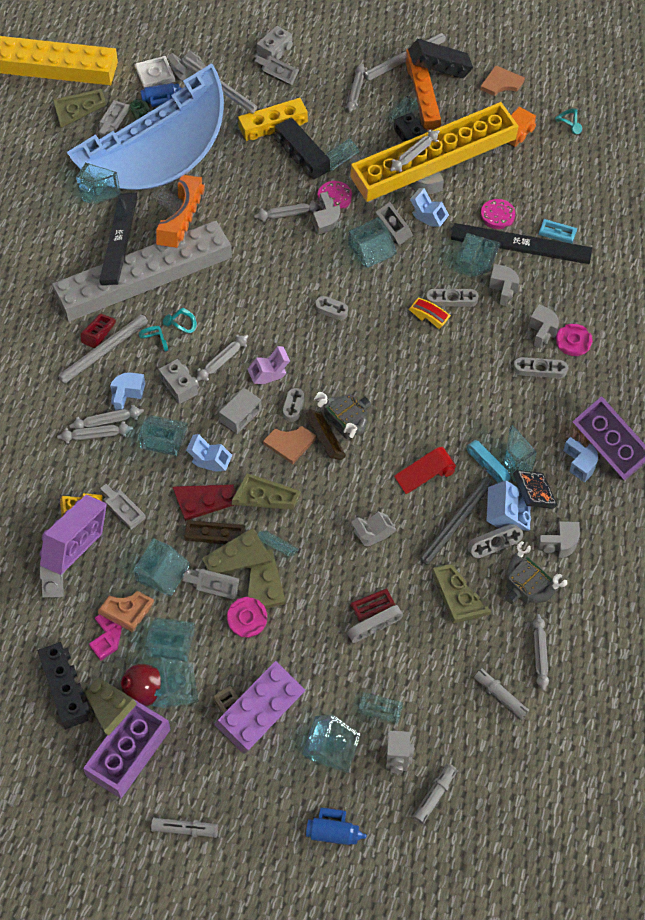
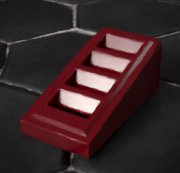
[81,313,116,349]

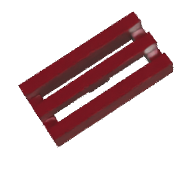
[350,588,395,622]

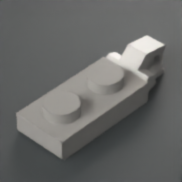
[255,55,299,85]
[99,100,130,139]
[100,484,146,530]
[183,569,239,599]

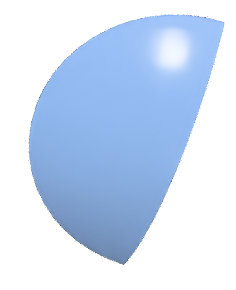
[67,63,224,190]

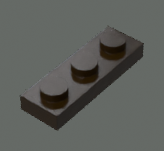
[306,409,346,460]
[184,520,246,544]

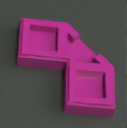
[89,614,122,661]

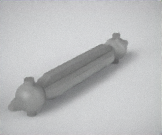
[345,64,367,113]
[390,130,440,172]
[254,200,321,222]
[196,334,248,382]
[69,405,144,429]
[57,422,133,444]
[533,614,549,691]

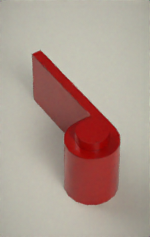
[394,447,456,494]

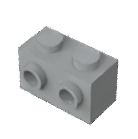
[257,26,293,60]
[376,202,413,245]
[158,359,199,404]
[219,388,262,434]
[386,731,414,773]

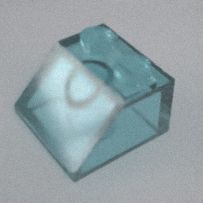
[76,162,121,204]
[503,425,537,482]
[150,657,199,708]
[302,715,360,773]

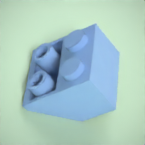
[487,480,531,531]

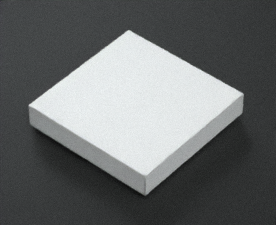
[134,56,175,88]

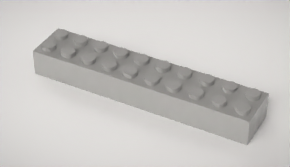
[52,221,232,322]

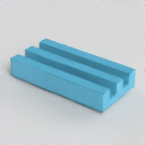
[538,219,577,244]

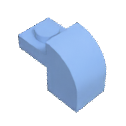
[410,188,449,227]
[110,373,145,411]
[186,434,232,472]
[563,437,598,483]

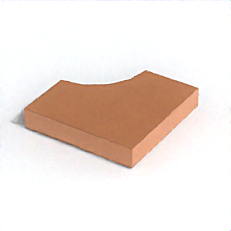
[480,66,525,96]
[263,426,317,464]
[98,591,154,632]

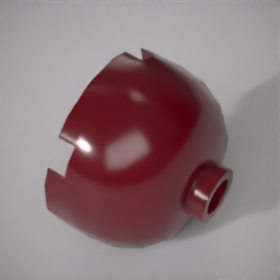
[121,664,161,707]

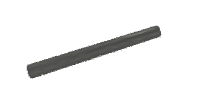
[420,477,493,565]

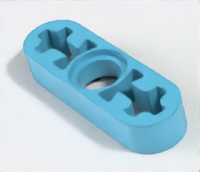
[466,440,511,483]

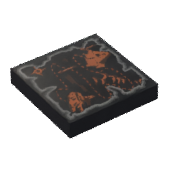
[513,470,558,509]

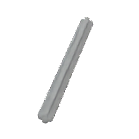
[365,33,446,81]
[182,57,257,114]
[58,315,148,384]

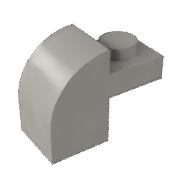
[168,50,206,80]
[411,172,444,194]
[312,192,340,235]
[489,264,519,306]
[529,304,559,348]
[351,511,397,546]
[538,521,580,558]
[40,566,65,597]

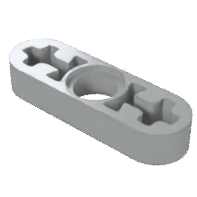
[426,289,479,307]
[514,357,568,378]
[467,524,523,558]
[347,606,403,643]

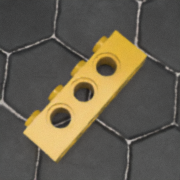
[238,98,308,141]

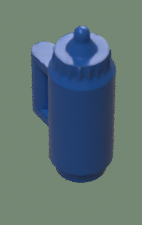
[140,83,182,107]
[306,807,367,845]

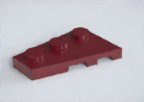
[173,484,236,521]

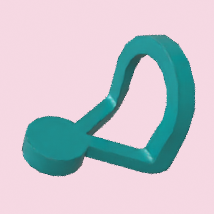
[555,108,582,134]
[163,308,197,334]
[139,326,169,352]

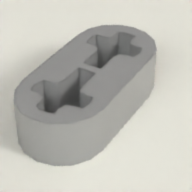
[316,296,348,320]
[283,388,304,422]

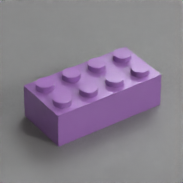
[572,396,645,480]
[40,495,107,575]
[214,661,305,754]
[83,700,171,799]

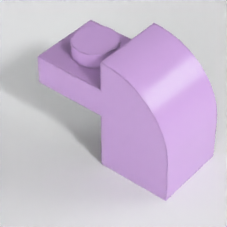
[248,346,290,384]

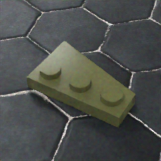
[53,89,106,128]
[232,473,301,510]
[202,528,273,574]
[248,549,286,608]
[432,564,491,624]
[85,678,137,736]

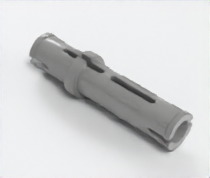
[474,668,530,720]
[412,763,458,825]
[151,817,218,838]

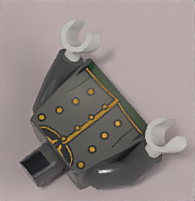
[314,392,371,439]
[504,541,567,605]

